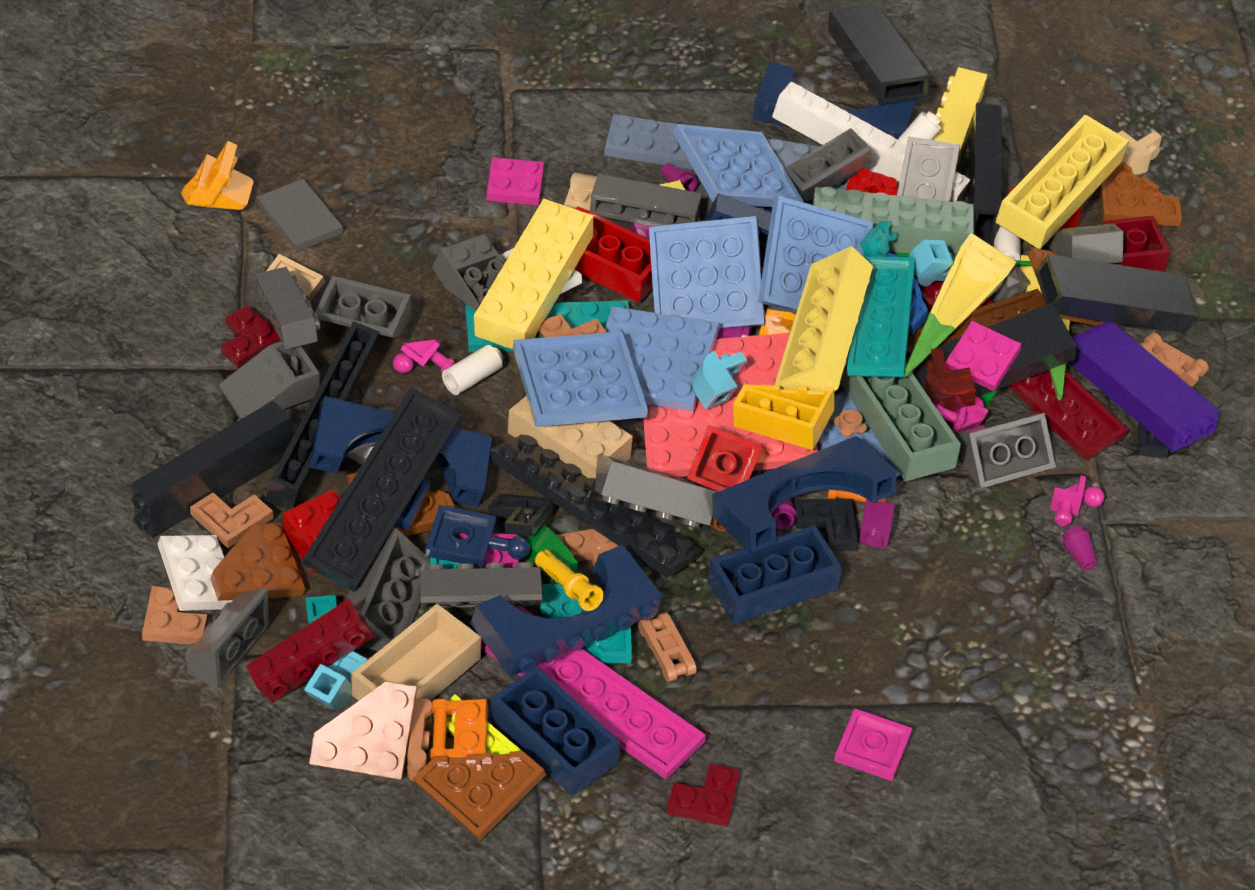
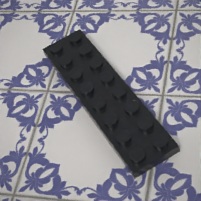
[302,387,462,592]
[489,434,702,578]

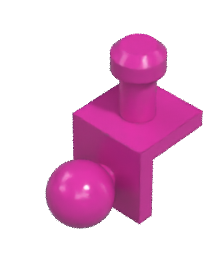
[393,338,455,374]
[934,396,988,435]
[1050,476,1104,526]

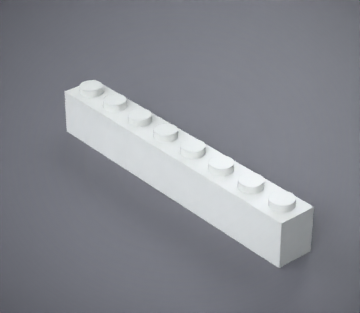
[772,82,970,202]

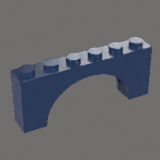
[753,62,916,140]
[309,396,492,507]
[712,436,897,554]
[470,545,663,677]

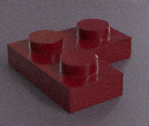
[221,305,281,369]
[666,763,740,827]

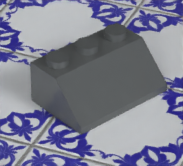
[784,128,872,202]
[315,276,411,338]
[955,412,1056,488]
[185,588,269,689]

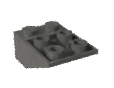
[1045,223,1123,264]
[432,234,505,311]
[219,341,320,419]

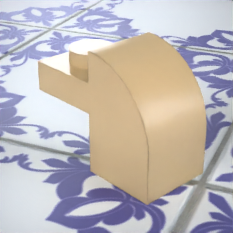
[1117,131,1162,175]
[564,172,597,211]

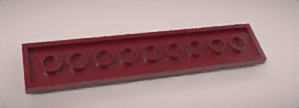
[914,272,1128,461]

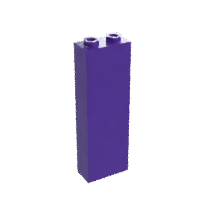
[1068,322,1219,452]

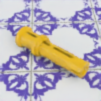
[535,550,604,611]

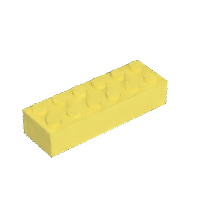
[996,115,1129,249]
[474,199,593,349]
[774,246,873,392]

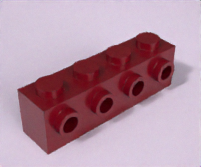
[246,598,375,703]

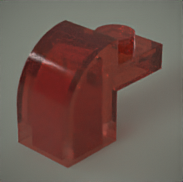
[925,347,976,409]

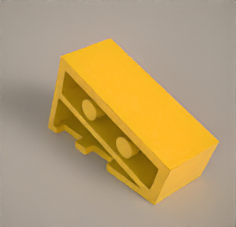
[733,384,834,450]

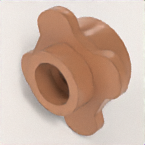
[834,410,867,437]

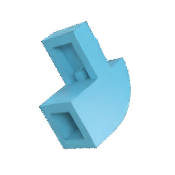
[909,239,954,286]
[692,351,747,410]
[304,651,368,711]

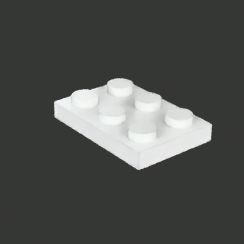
[158,535,233,611]

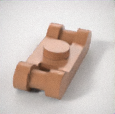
[1140,333,1209,387]
[638,612,696,682]
[407,698,432,781]

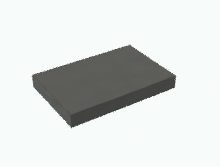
[257,179,343,252]

